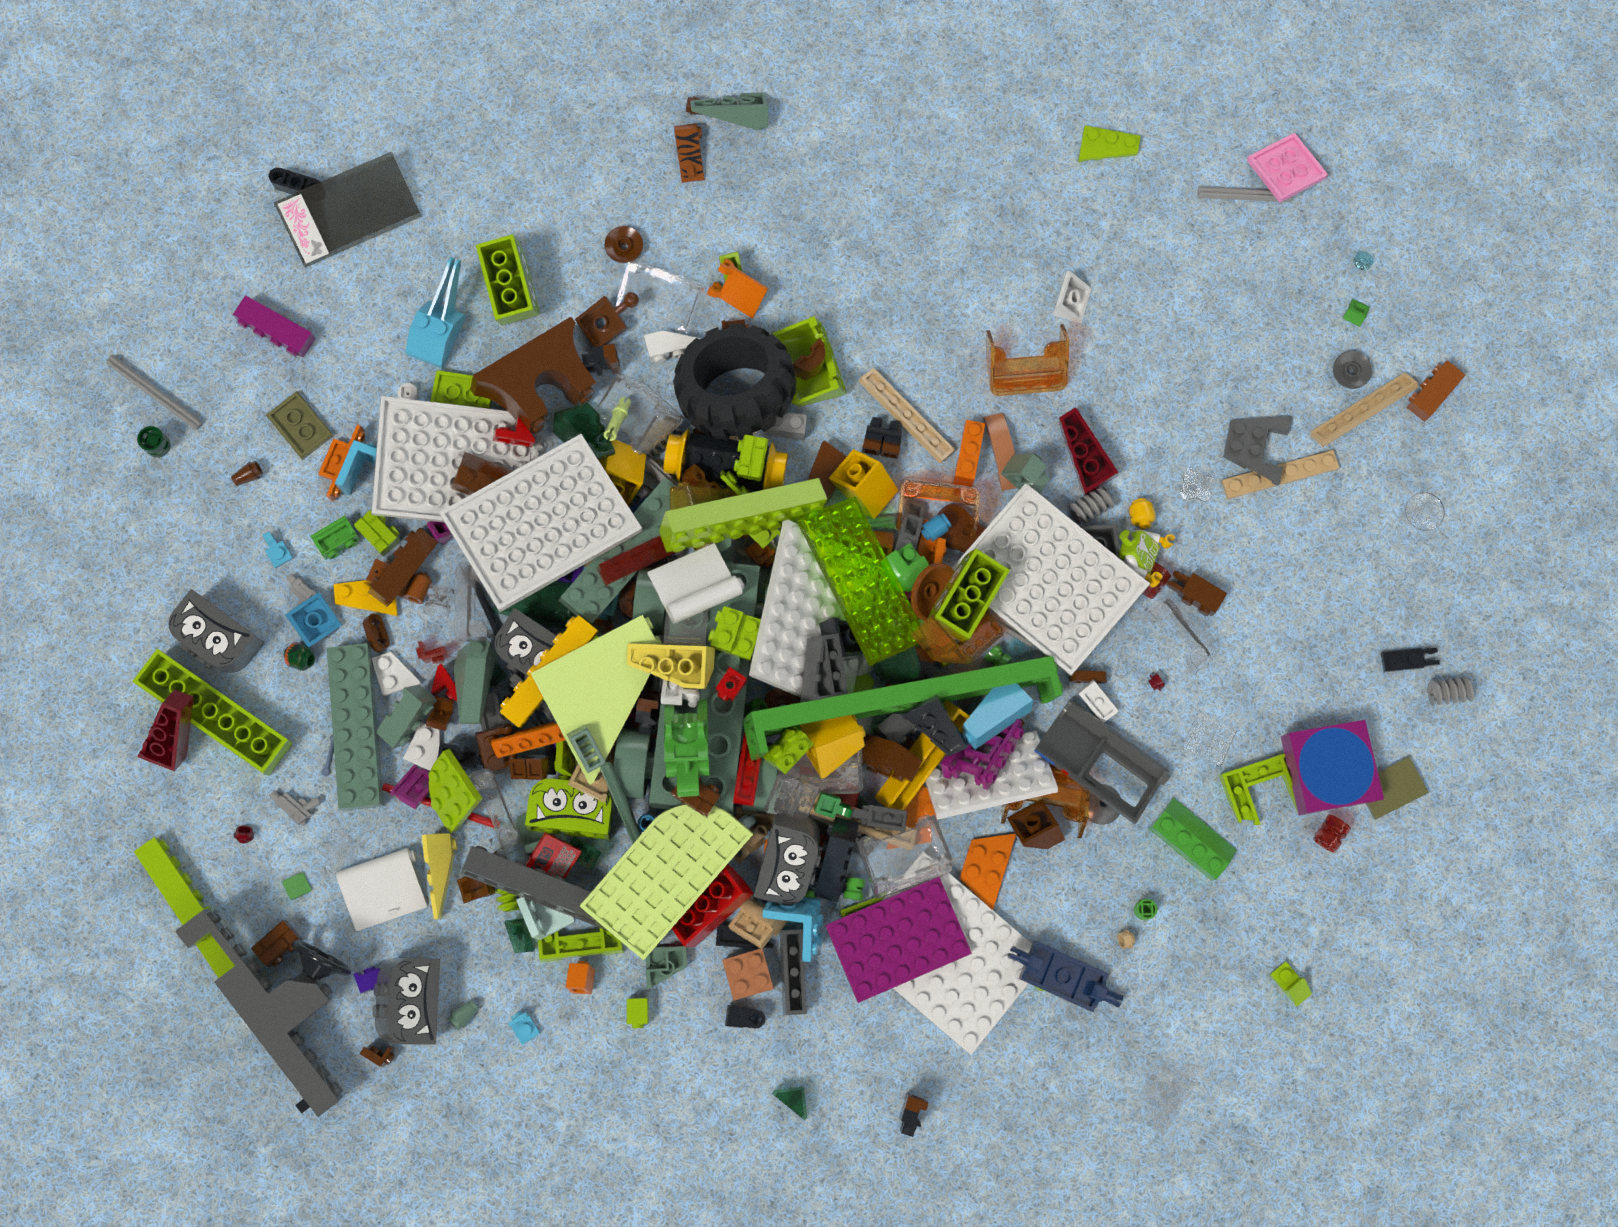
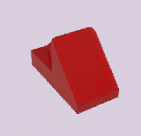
[492,417,535,448]
[431,664,457,702]

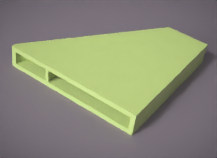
[531,615,663,785]

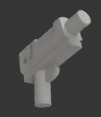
[287,574,324,605]
[269,790,321,826]

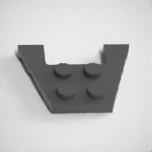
[1223,416,1291,486]

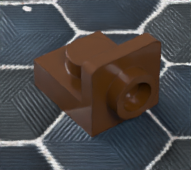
[359,1045,395,1067]

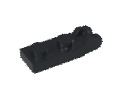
[1381,648,1440,672]
[716,925,774,949]

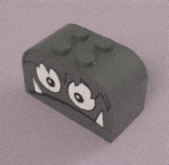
[169,589,265,673]
[495,608,556,679]
[753,806,822,905]
[372,958,440,1045]

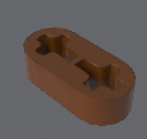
[362,614,390,652]
[1069,671,1107,684]

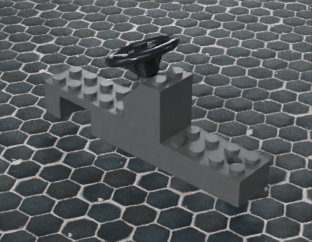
[175,909,351,1117]

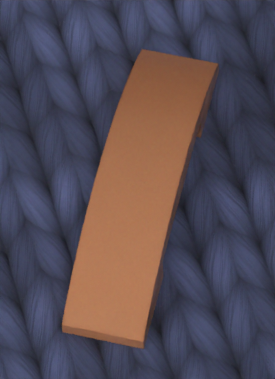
[984,413,1016,491]

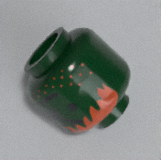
[284,642,316,671]

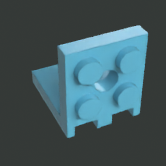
[335,440,377,496]
[763,897,824,962]

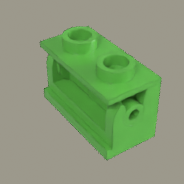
[310,515,360,560]

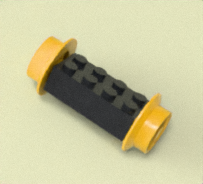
[664,429,788,491]

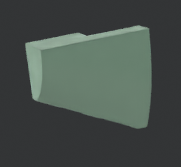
[646,945,687,989]

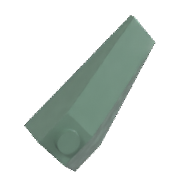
[454,641,497,724]

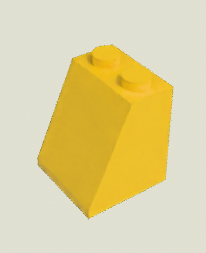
[599,439,646,506]
[829,449,899,519]
[800,715,866,779]

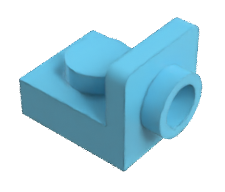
[508,1011,541,1045]

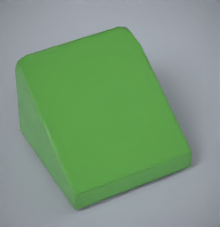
[1343,299,1370,327]
[282,872,312,900]

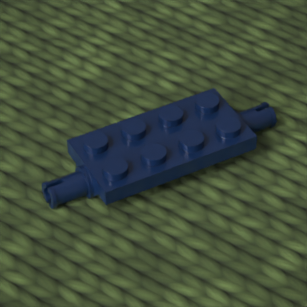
[1008,940,1123,1012]

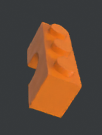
[953,420,985,485]

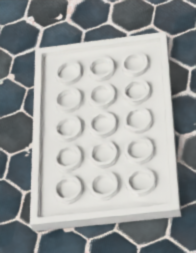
[925,731,1058,820]

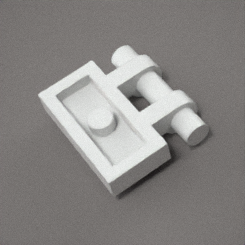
[661,679,700,708]

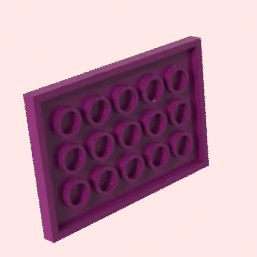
[825,877,972,1003]

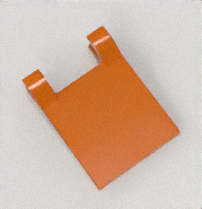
[707,258,769,319]

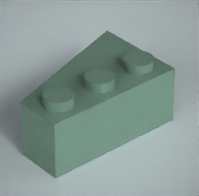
[375,685,437,748]

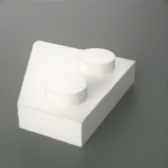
[372,652,421,697]
[403,723,440,771]

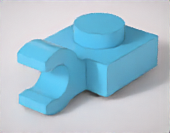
[262,531,293,568]

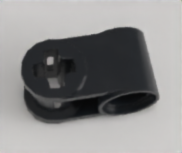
[725,1005,766,1029]

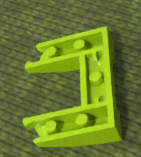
[1219,754,1298,826]
[538,928,624,963]

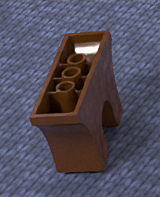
[470,317,597,435]

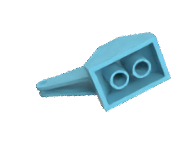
[405,257,466,369]

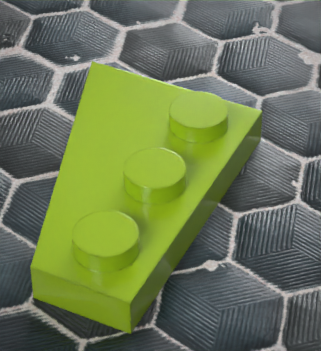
[1078,125,1141,162]

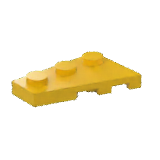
[333,580,398,617]

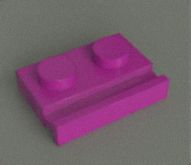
[390,764,430,810]

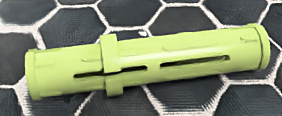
[604,397,631,441]

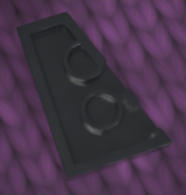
[901,695,967,756]

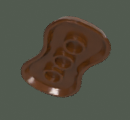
[937,504,987,554]

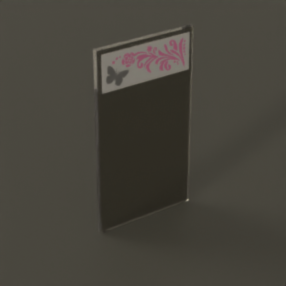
[273,152,422,268]

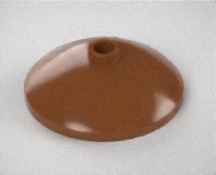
[911,563,954,622]

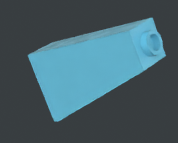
[962,684,1033,749]

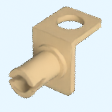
[733,825,768,864]

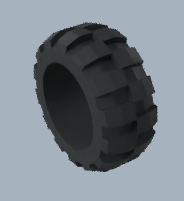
[673,324,797,440]

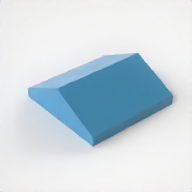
[285,592,341,648]

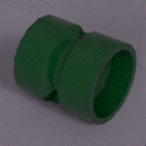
[137,426,171,458]

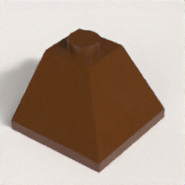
[1007,799,1065,849]

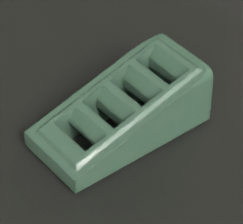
[567,725,606,773]

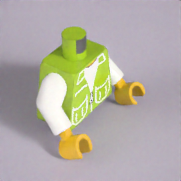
[1119,530,1175,587]

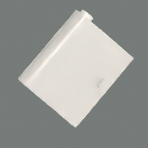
[647,543,744,624]
[336,848,428,932]

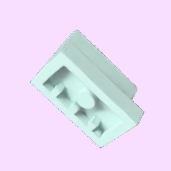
[516,898,576,940]

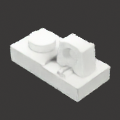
[1078,680,1119,722]

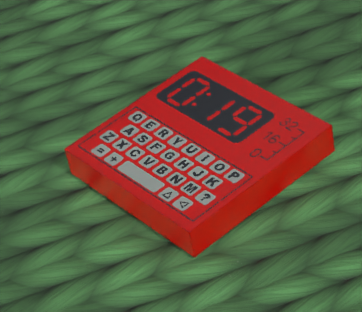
[526,832,582,879]

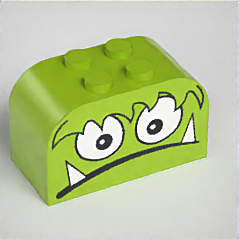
[475,234,540,326]
[927,548,1010,642]
[525,776,613,840]

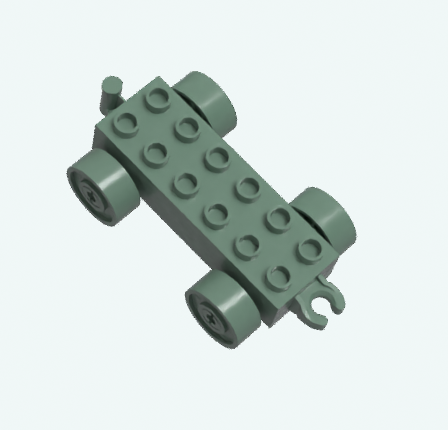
[614,538,778,816]

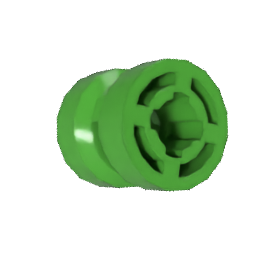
[984,644,1012,667]
[843,877,866,901]
[1134,899,1157,920]

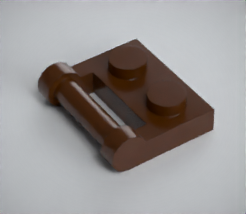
[475,724,517,773]

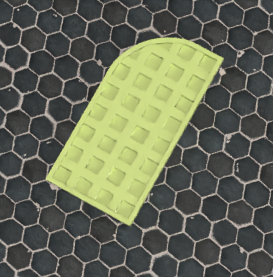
[580,804,753,961]

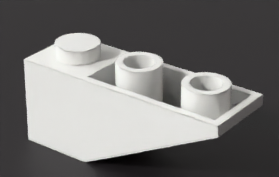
[644,330,701,364]

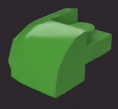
[876,543,929,592]

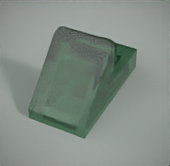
[570,836,602,870]

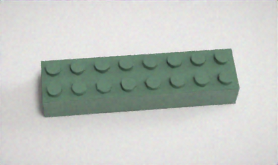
[558,477,696,625]
[327,643,384,811]

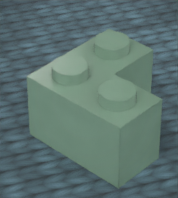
[1001,453,1050,494]

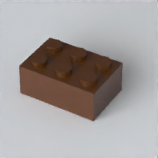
[852,734,923,782]

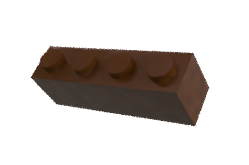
[368,527,438,607]

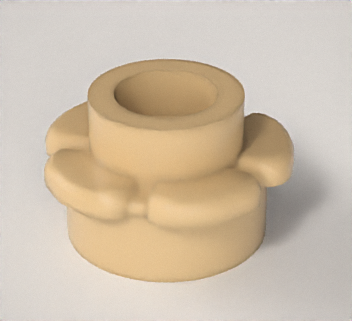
[1117,929,1135,949]

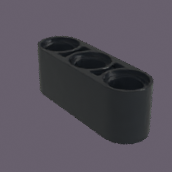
[268,167,326,202]

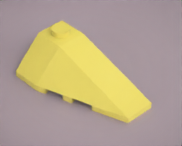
[627,644,715,689]
[422,833,458,920]

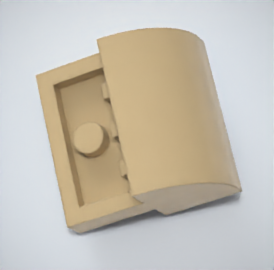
[728,897,788,949]

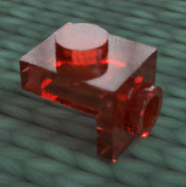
[416,641,449,664]

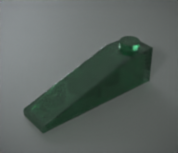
[552,403,615,460]
[493,581,574,628]
[874,648,921,686]

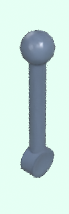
[322,735,334,776]

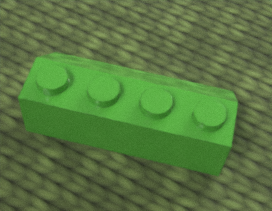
[1148,797,1237,881]

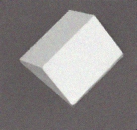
[1053,271,1092,323]

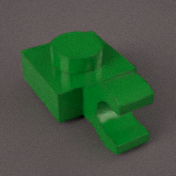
[814,791,853,819]

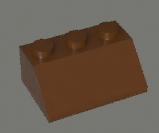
[451,452,513,495]

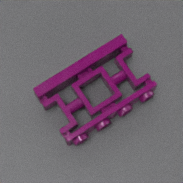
[941,706,1024,790]

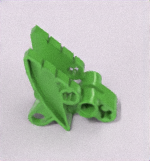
[664,699,710,797]

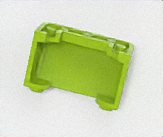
[771,316,847,407]

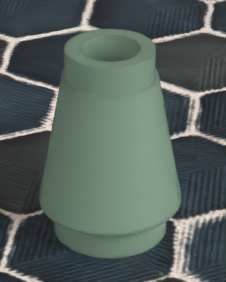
[447,1000,479,1031]

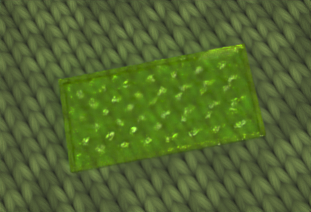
[796,497,928,666]

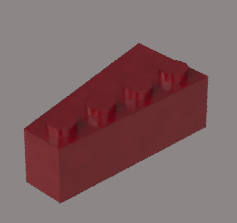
[1058,407,1119,496]
[137,689,194,772]

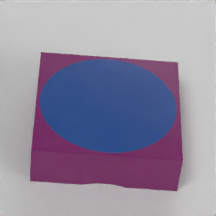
[1280,720,1384,816]

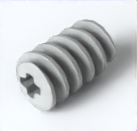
[1069,487,1114,524]
[1427,677,1474,706]

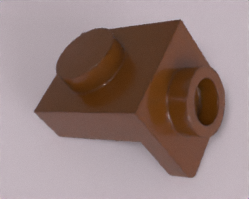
[426,696,454,731]

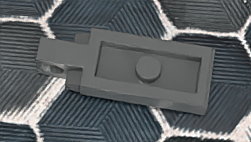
[850,805,907,832]

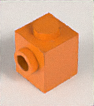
[565,961,595,994]

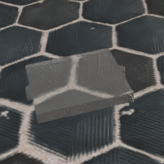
[515,313,553,346]

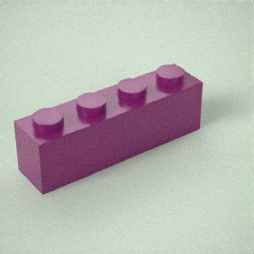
[233,295,316,357]

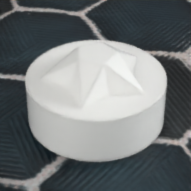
[398,383,418,400]

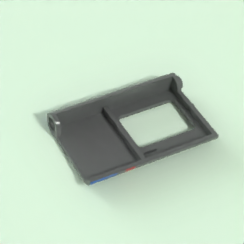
[1034,699,1170,825]

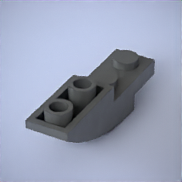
[892,499,926,552]

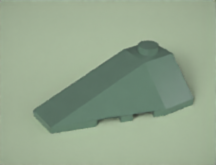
[690,92,768,130]

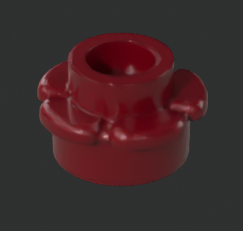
[1148,673,1165,691]
[233,825,254,844]

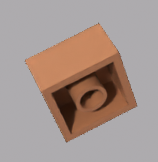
[722,949,774,1001]

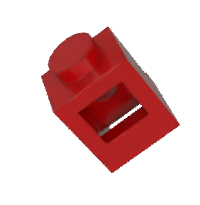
[715,667,747,702]

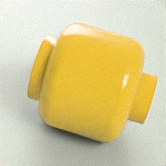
[1128,498,1156,529]

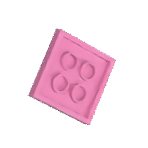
[1247,133,1328,203]

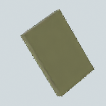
[266,391,334,460]
[1366,757,1429,820]

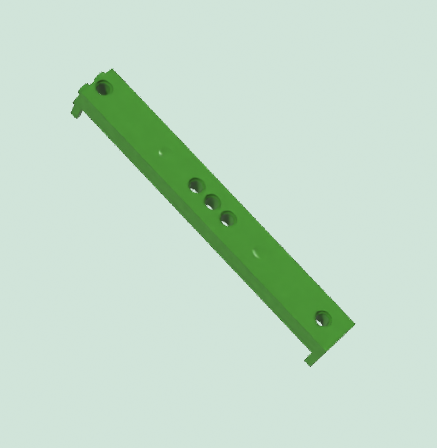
[742,656,1063,761]

